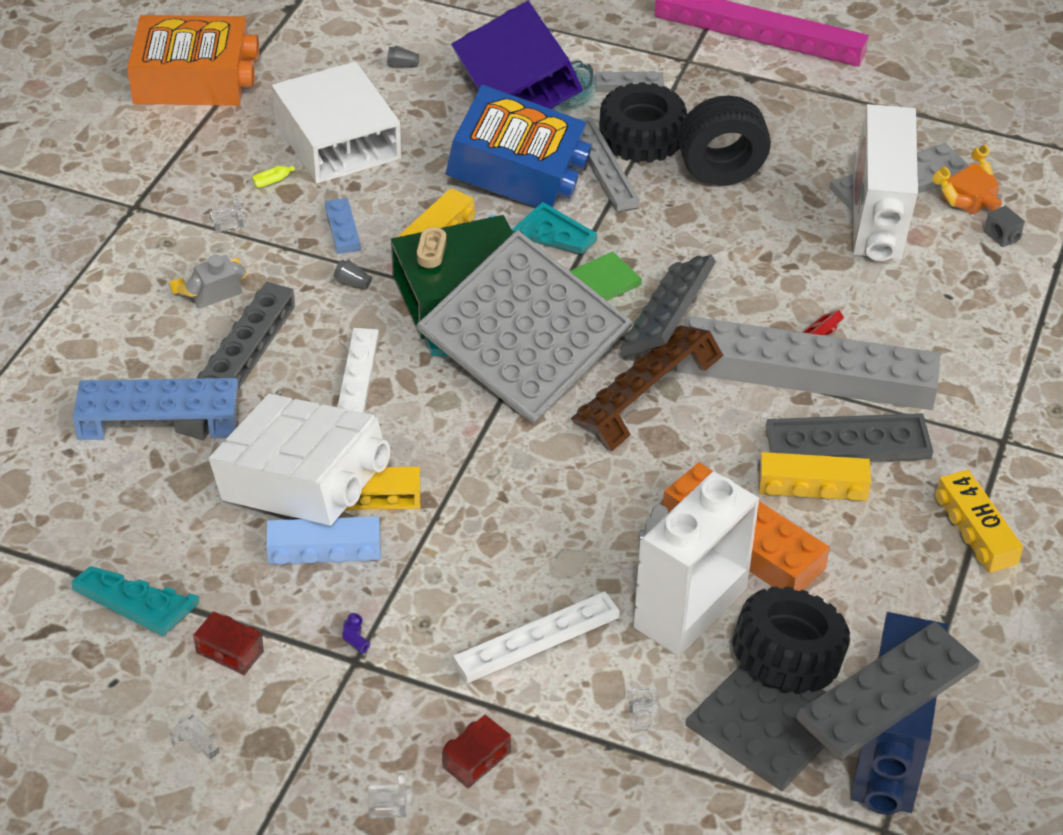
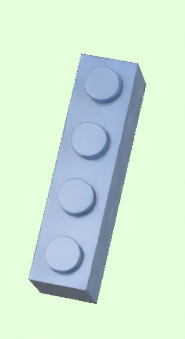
[266,516,381,564]

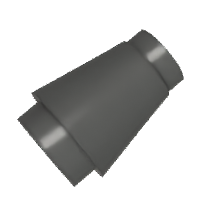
[387,45,419,67]
[334,260,372,290]

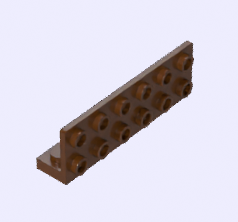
[571,326,724,451]

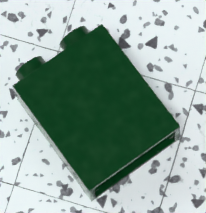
[391,215,524,339]

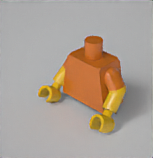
[932,144,1002,214]

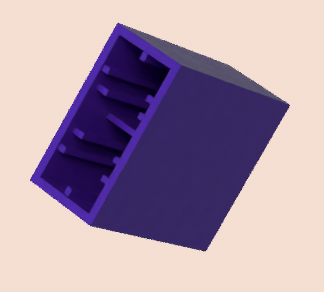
[451,0,583,109]

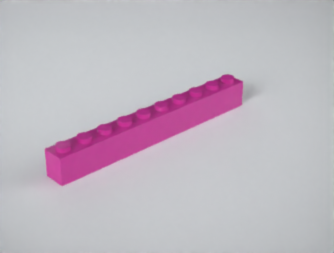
[655,0,869,67]

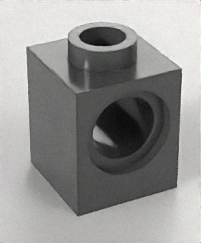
[984,205,1025,248]

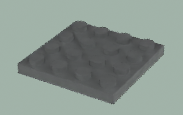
[686,665,826,792]

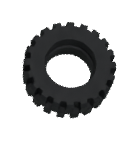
[599,82,687,163]
[732,586,851,693]

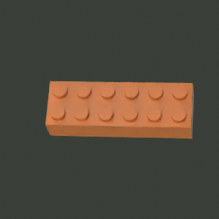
[663,462,830,591]

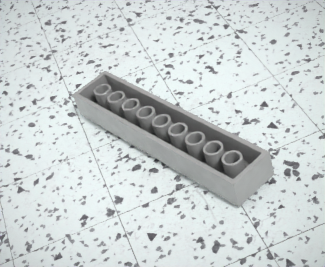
[676,316,941,410]

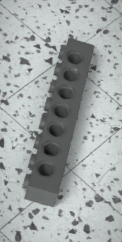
[173,281,295,441]

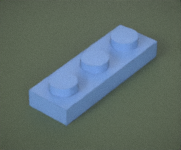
[324,198,361,254]

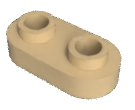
[417,227,446,268]

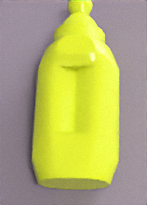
[251,165,295,188]

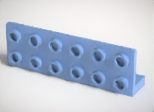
[73,378,238,440]

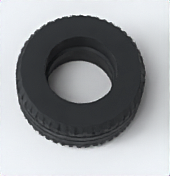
[678,95,771,186]

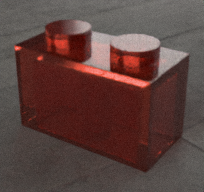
[193,611,264,676]
[442,714,511,789]

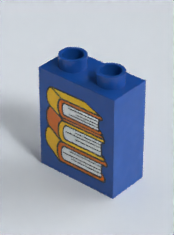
[445,85,592,208]

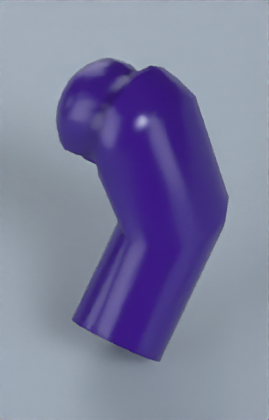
[342,613,371,654]

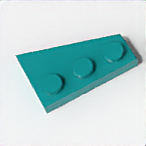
[512,202,598,254]

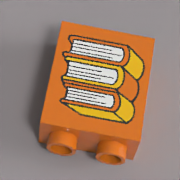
[127,15,259,106]

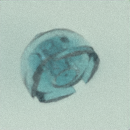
[563,61,597,106]

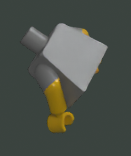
[169,254,247,309]

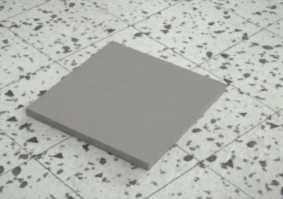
[416,230,633,425]

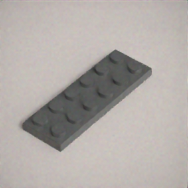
[619,254,716,356]
[766,413,933,461]
[796,621,980,761]

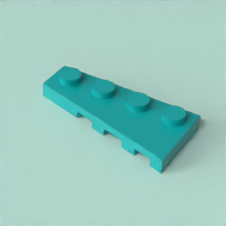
[72,566,199,636]

